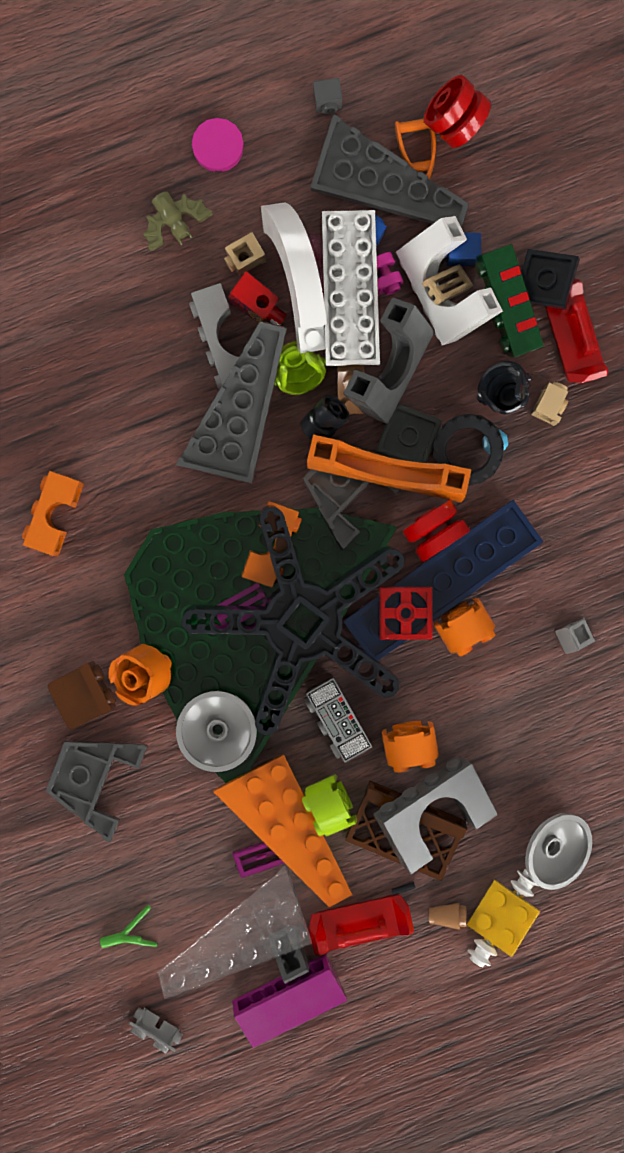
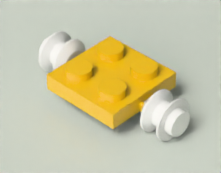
[467,869,540,967]

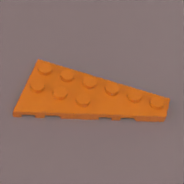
[212,754,352,907]

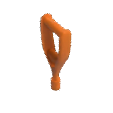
[395,119,436,179]

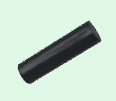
[392,882,416,895]

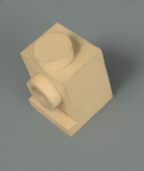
[224,232,266,276]
[531,382,568,426]

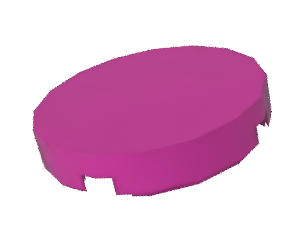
[192,118,244,172]

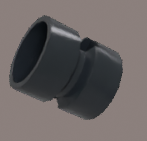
[300,394,350,440]

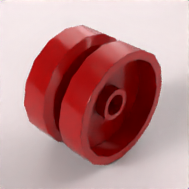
[424,74,491,148]
[402,499,471,562]

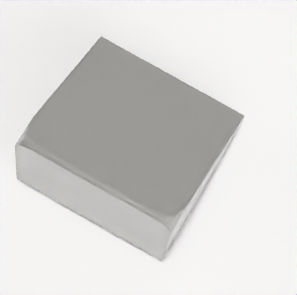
[555,618,595,654]

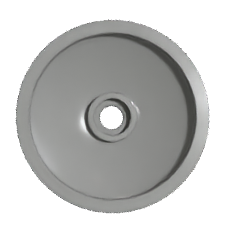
[176,691,257,772]
[525,813,592,890]

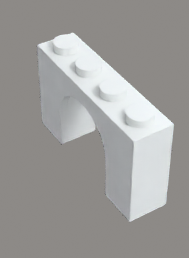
[396,216,503,345]

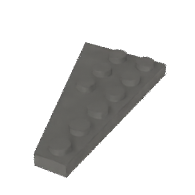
[311,114,469,228]
[176,321,287,483]

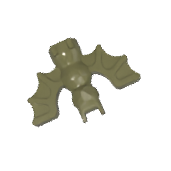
[143,192,212,251]

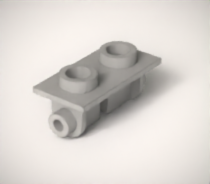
[128,1007,183,1054]

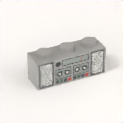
[304,676,372,763]

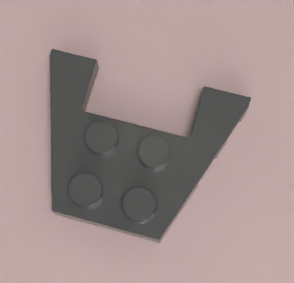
[303,469,401,551]
[46,741,148,842]

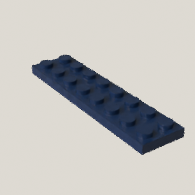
[343,500,544,661]

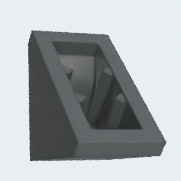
[268,925,309,983]

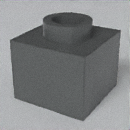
[313,78,342,114]

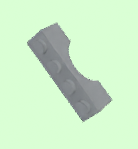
[189,283,239,390]

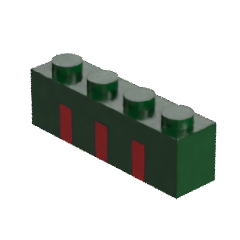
[475,244,544,358]

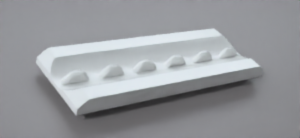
[322,210,380,366]

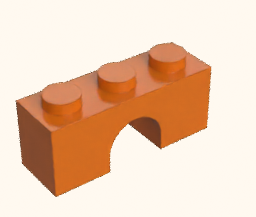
[22,471,84,557]
[242,501,302,587]

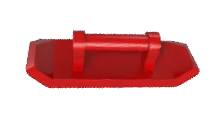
[545,279,608,383]
[309,895,414,955]

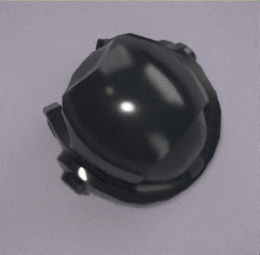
[477,361,532,415]

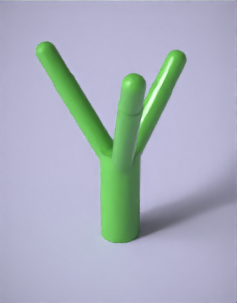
[100,905,157,948]

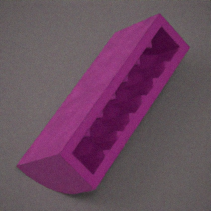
[232,954,347,1048]

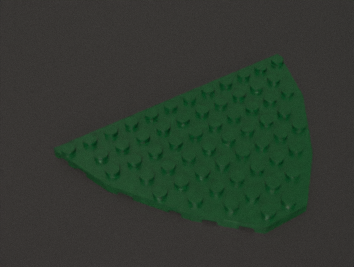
[124,508,397,783]

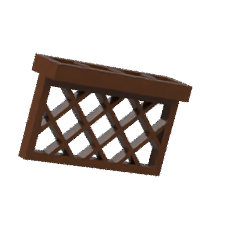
[345,781,467,881]

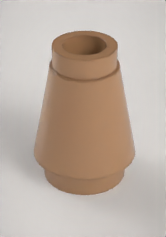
[429,903,467,930]

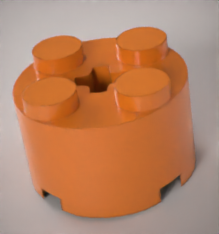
[434,598,496,656]
[109,644,172,706]
[382,721,439,773]

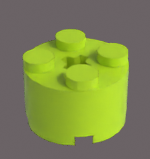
[302,774,357,836]

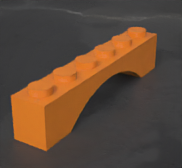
[307,435,471,503]

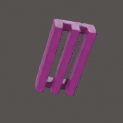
[216,583,268,625]
[232,841,284,878]

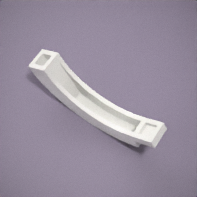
[261,202,327,353]

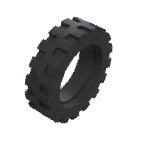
[433,414,504,486]

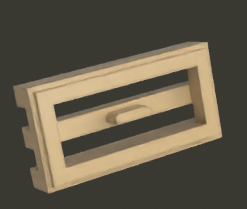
[422,264,474,305]

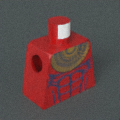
[227,271,287,326]

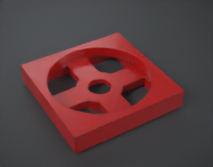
[379,587,433,640]

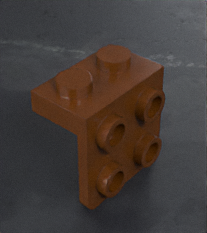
[48,661,116,729]

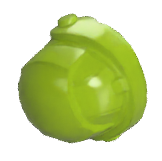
[274,341,326,395]

